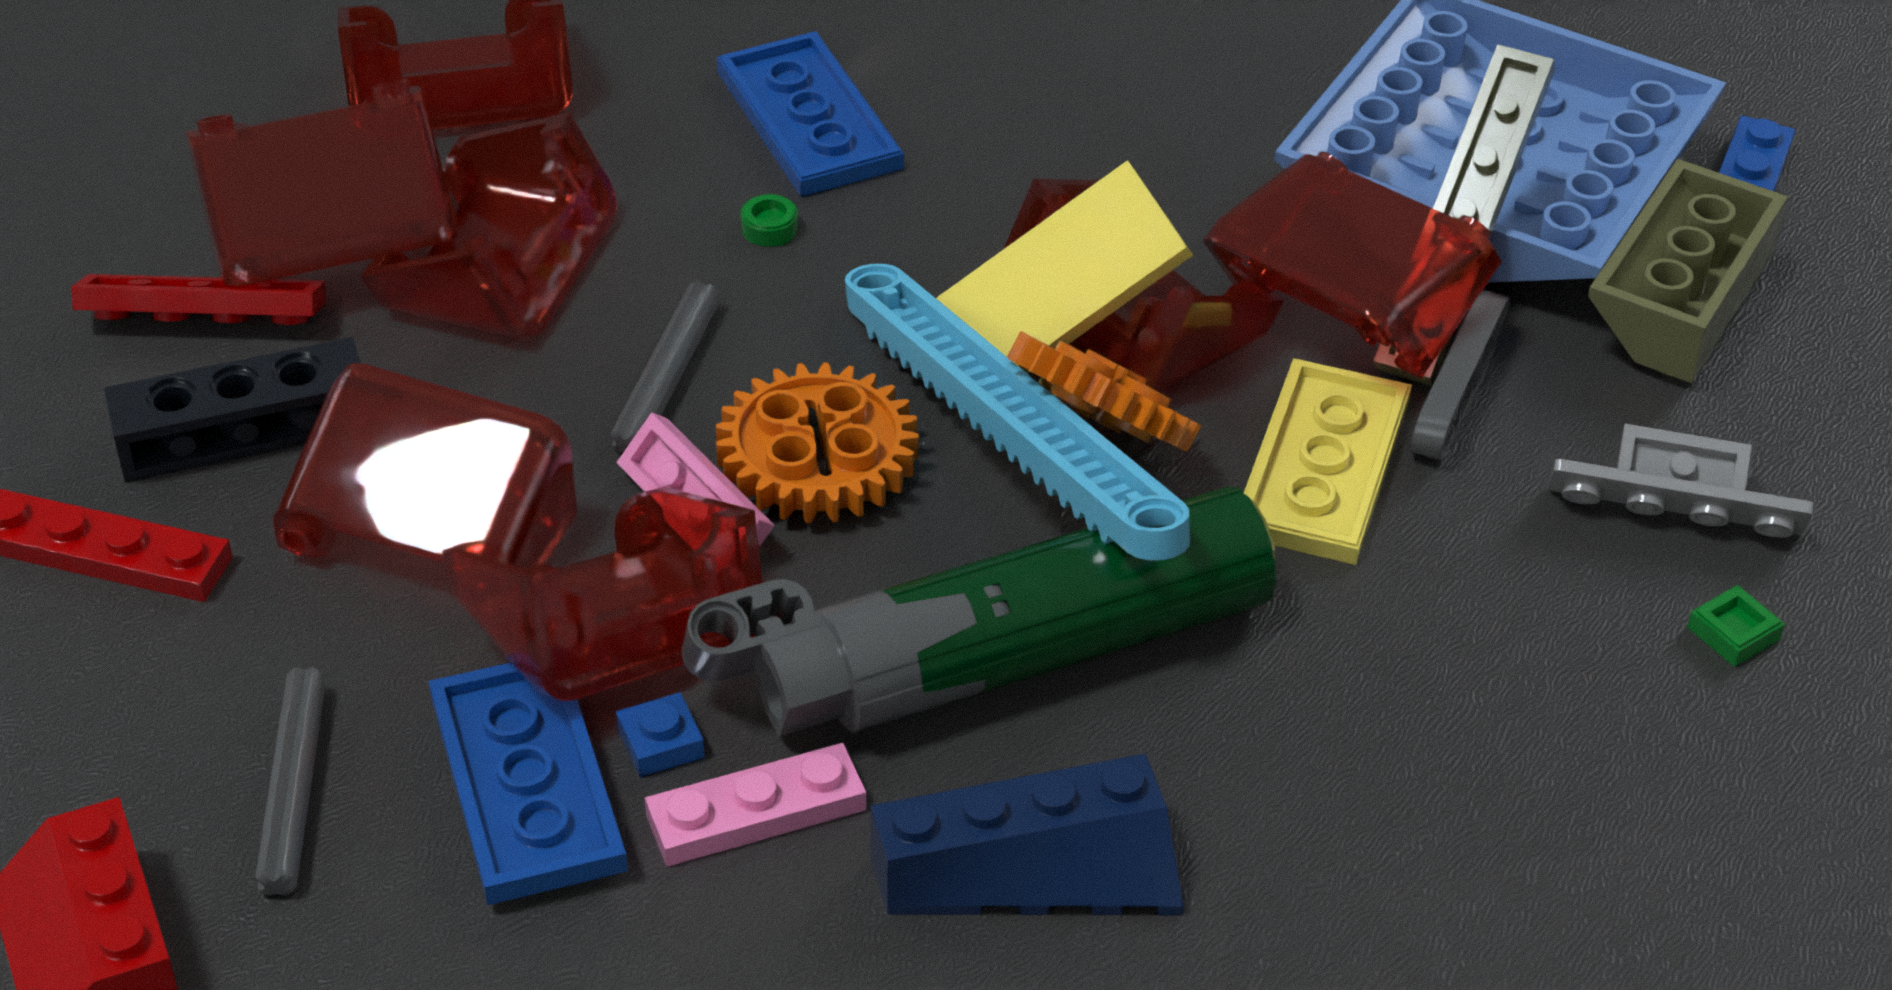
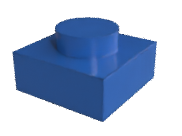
[616,692,705,777]

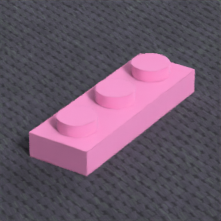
[616,412,775,577]
[645,743,866,867]

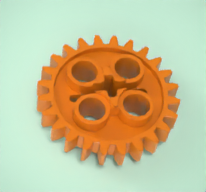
[1007,331,1202,452]
[716,362,919,523]

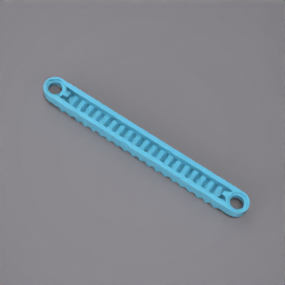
[845,264,1190,560]

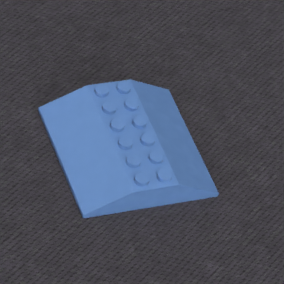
[1274,0,1726,283]

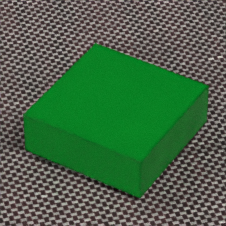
[1687,585,1785,667]

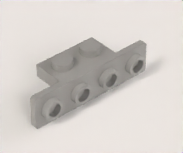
[1549,423,1814,538]

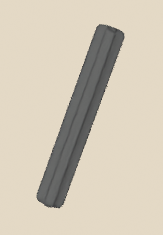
[611,281,719,453]
[255,667,325,896]

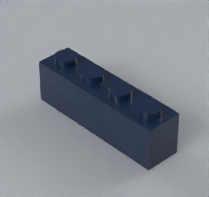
[871,753,1184,916]

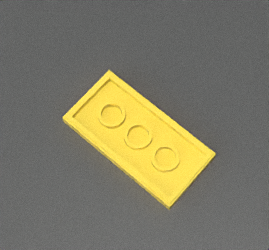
[936,160,1193,373]
[1244,358,1412,565]

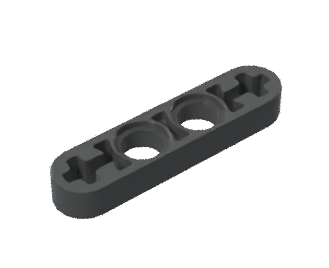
[1411,289,1510,461]

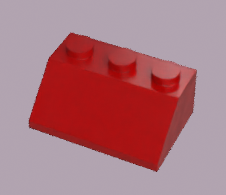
[0,797,178,990]

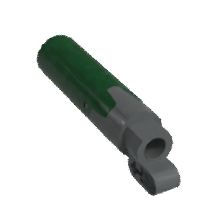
[681,486,1278,736]

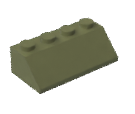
[1588,159,1788,383]

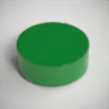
[740,194,798,247]

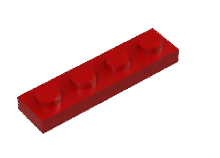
[71,274,326,325]
[0,489,233,602]

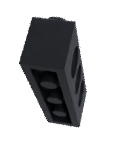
[104,337,375,482]

